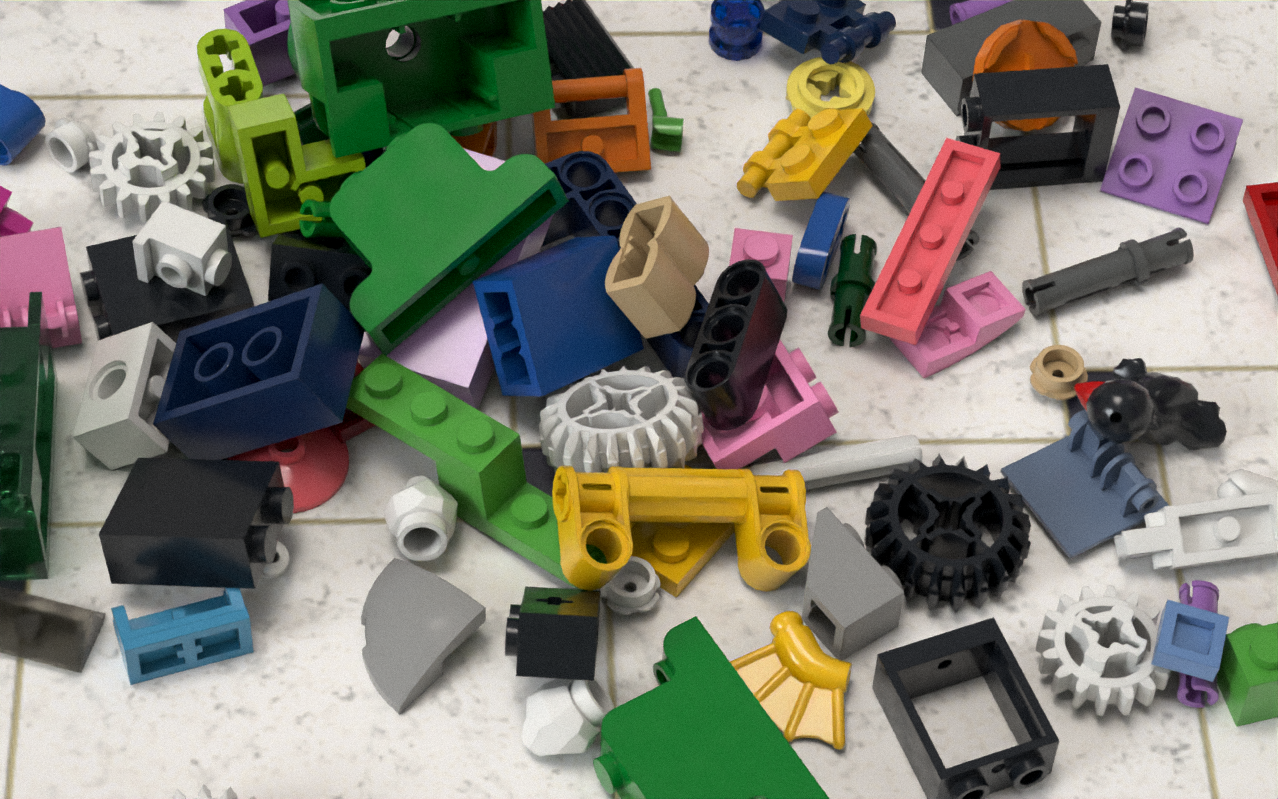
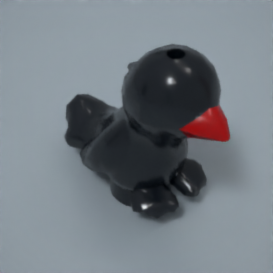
[1074,358,1227,450]

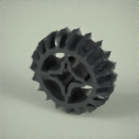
[864,454,1031,613]

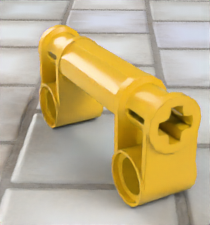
[552,465,811,592]

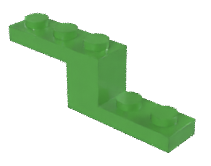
[346,354,607,590]

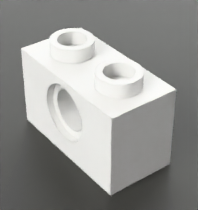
[72,322,176,470]

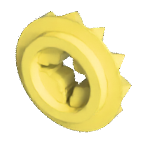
[786,57,875,118]

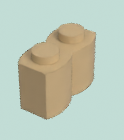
[605,195,709,339]

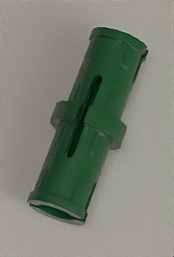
[828,234,878,347]

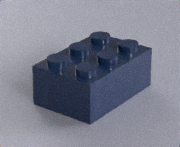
[153,284,365,460]

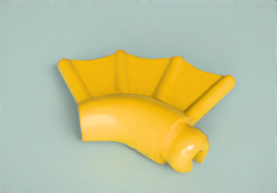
[730,611,852,750]

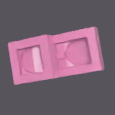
[890,271,1026,378]

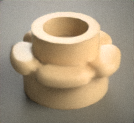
[1030,345,1088,400]

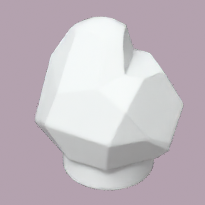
[383,475,458,561]
[522,677,614,757]

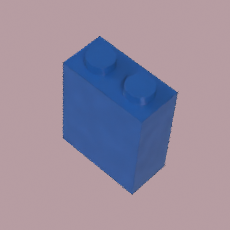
[472,236,644,397]

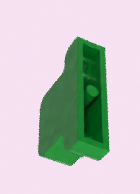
[329,123,569,356]
[593,616,829,799]

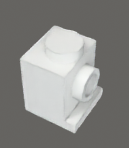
[132,201,232,296]

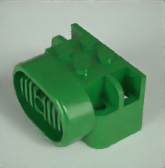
[287,0,555,158]

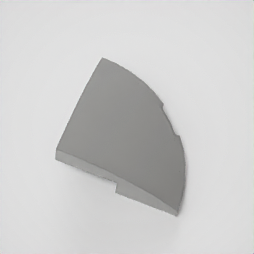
[361,558,486,715]

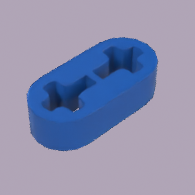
[792,191,850,290]

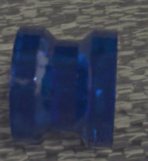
[708,0,765,61]

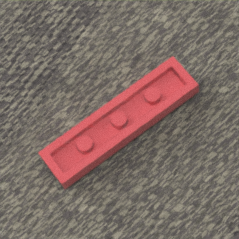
[860,138,1000,345]

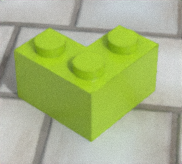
[227,93,366,238]

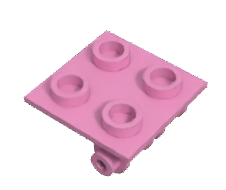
[0,227,82,357]

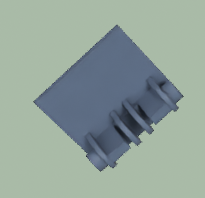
[1000,410,1169,559]

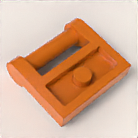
[531,68,651,173]

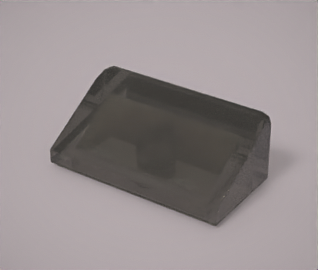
[0,586,106,673]

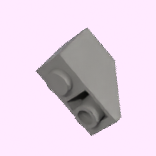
[802,507,904,660]

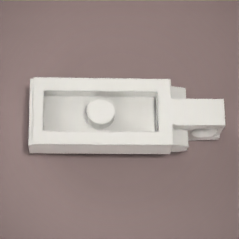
[1114,491,1278,570]

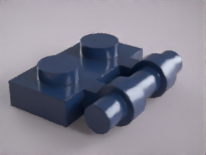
[759,0,896,64]

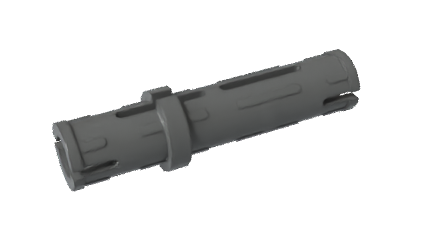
[853,122,980,261]
[1022,227,1194,316]

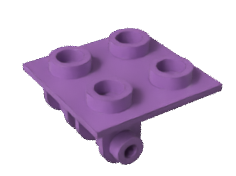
[1100,87,1243,224]

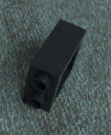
[956,64,1120,190]
[872,617,1059,799]

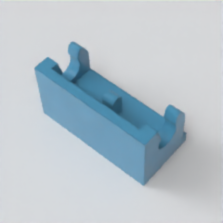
[111,588,254,685]

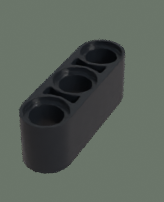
[684,259,788,431]

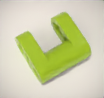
[197,29,264,184]

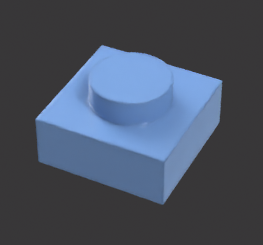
[1151,599,1229,682]

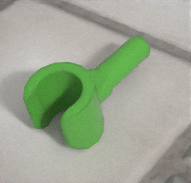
[648,88,684,152]

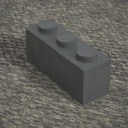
[921,0,1102,116]

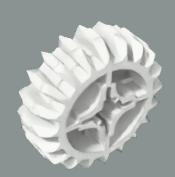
[539,366,704,473]

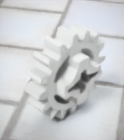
[89,111,215,223]
[1036,585,1171,716]

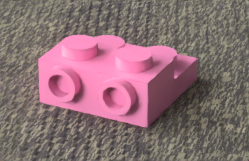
[701,340,839,469]

